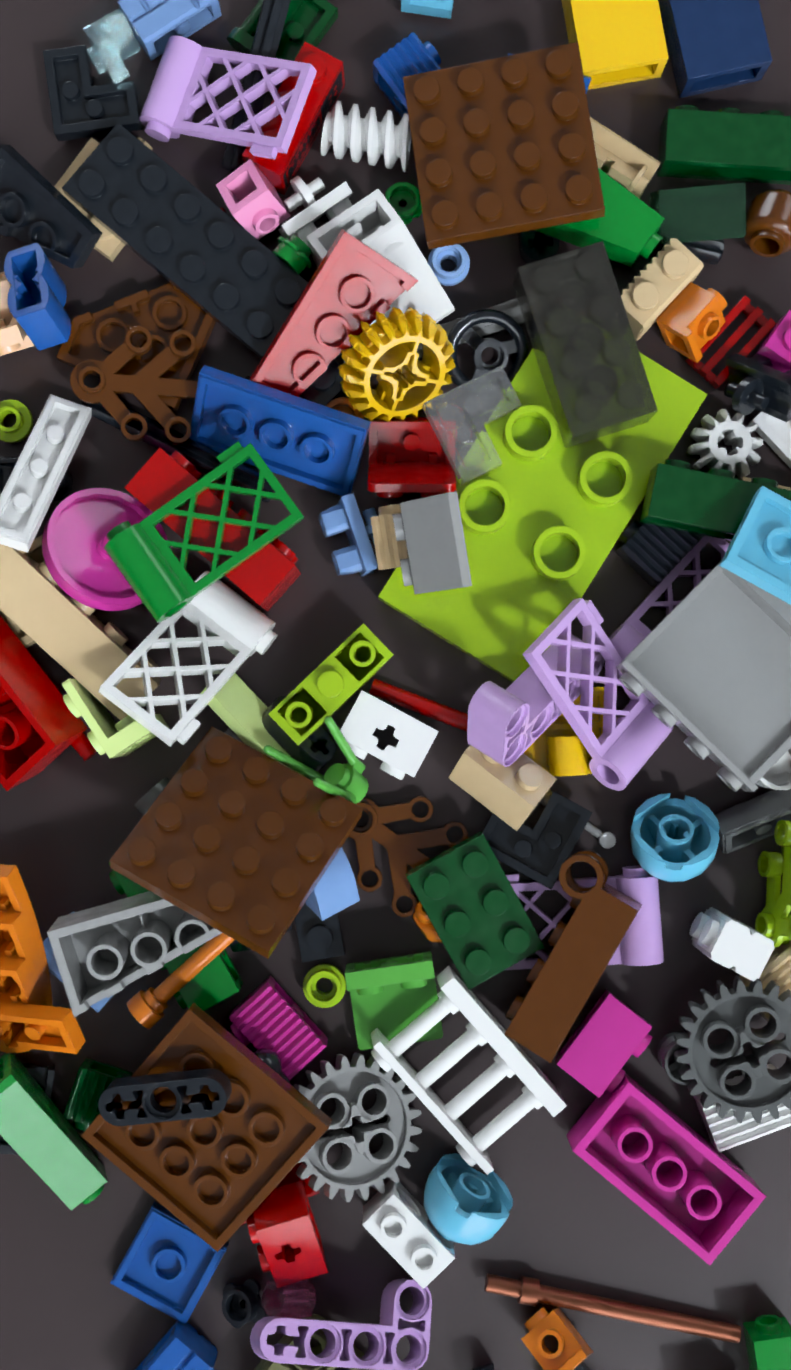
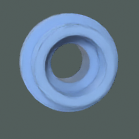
[428,244,470,286]

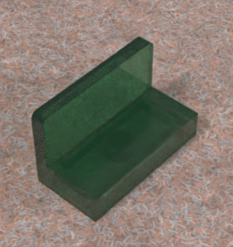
[650,183,746,245]

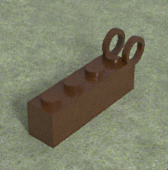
[505,850,642,1063]

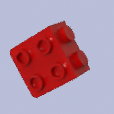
[367,417,457,498]

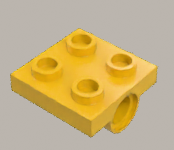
[524,687,604,776]

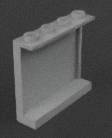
[616,560,791,792]

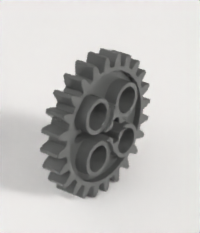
[674,975,791,1124]

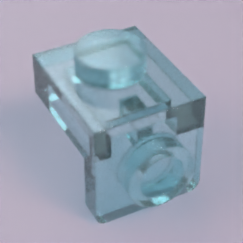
[83,9,140,85]

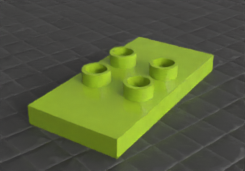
[378,304,708,682]

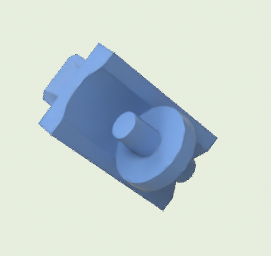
[318,493,378,577]

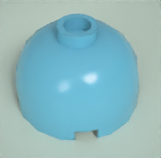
[630,793,720,882]
[424,1153,513,1245]

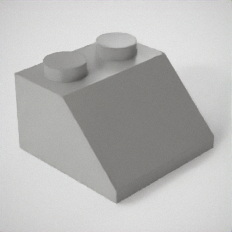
[392,491,472,594]

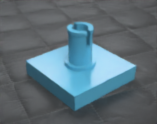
[719,486,791,605]

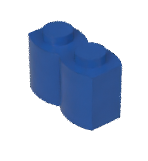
[4,242,71,351]

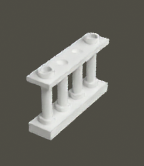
[371,965,567,1175]

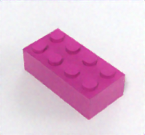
[566,1074,767,1265]

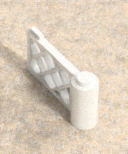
[99,571,277,747]

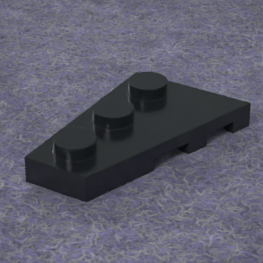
[0,145,102,269]

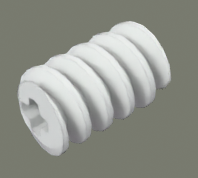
[321,100,412,172]

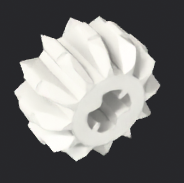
[688,409,764,478]

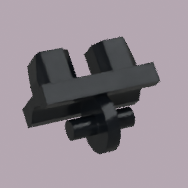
[724,353,791,422]

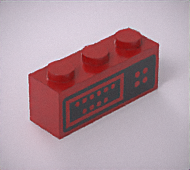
[242,41,345,195]

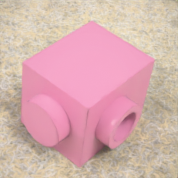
[216,159,291,240]

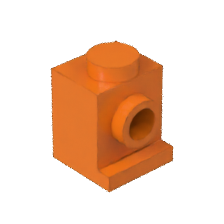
[656,282,727,363]
[521,1307,593,1370]

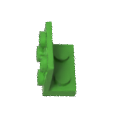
[345,951,443,1050]

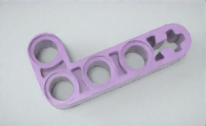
[467,634,605,767]
[250,1279,432,1370]

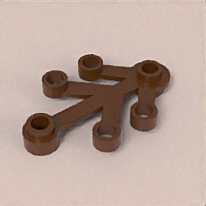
[70,326,198,445]
[348,796,468,917]

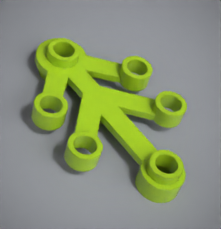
[755,820,791,948]

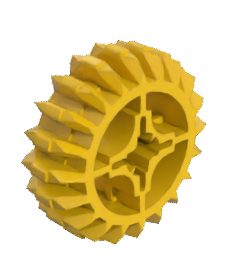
[338,307,456,422]

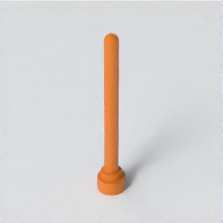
[127,933,234,1029]

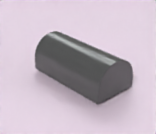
[714,789,791,854]

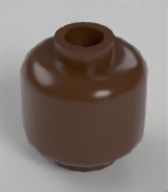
[742,189,791,257]

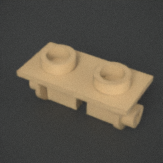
[590,117,661,199]

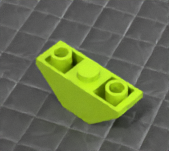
[268,623,394,746]

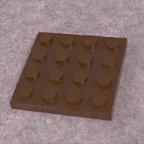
[403,42,605,249]
[110,726,363,959]
[81,1003,332,1252]

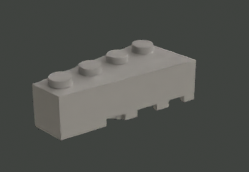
[47,891,222,1017]

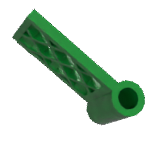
[104,441,304,623]

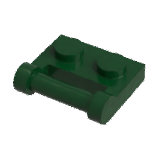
[227,0,338,61]

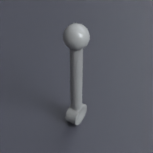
[540,790,616,849]

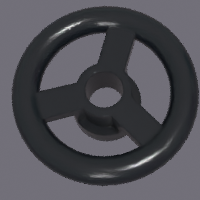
[448,309,528,396]

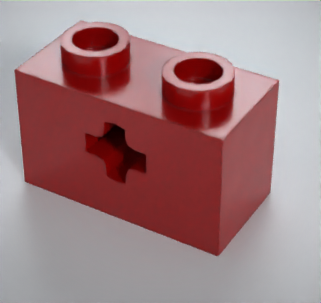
[247,1180,328,1288]

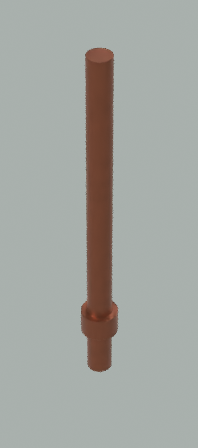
[484,1273,741,1344]

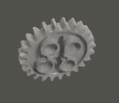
[293,1053,422,1202]

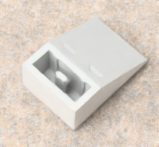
[306,189,455,325]

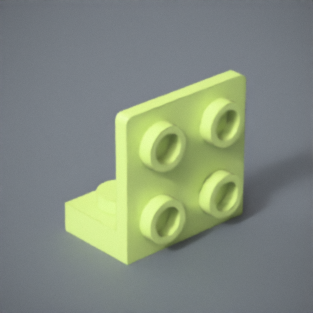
[61,678,169,759]

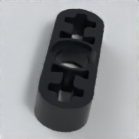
[98,1068,232,1126]

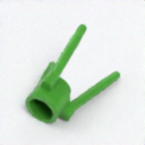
[263,716,369,804]

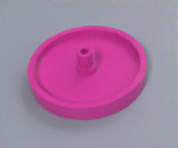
[42,488,168,611]

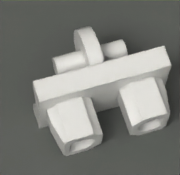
[278,176,353,247]

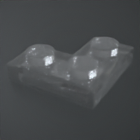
[422,365,522,485]

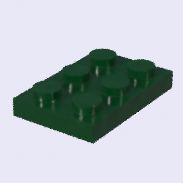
[405,831,544,990]

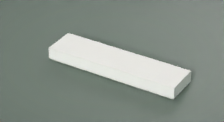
[0,394,92,553]

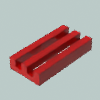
[685,295,777,389]

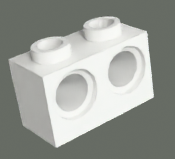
[362,1180,455,1289]

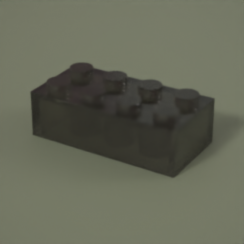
[513,241,658,448]

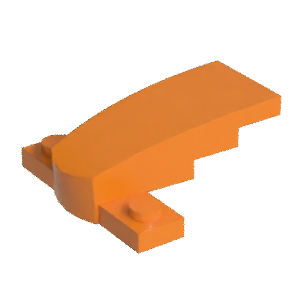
[0,864,86,1054]

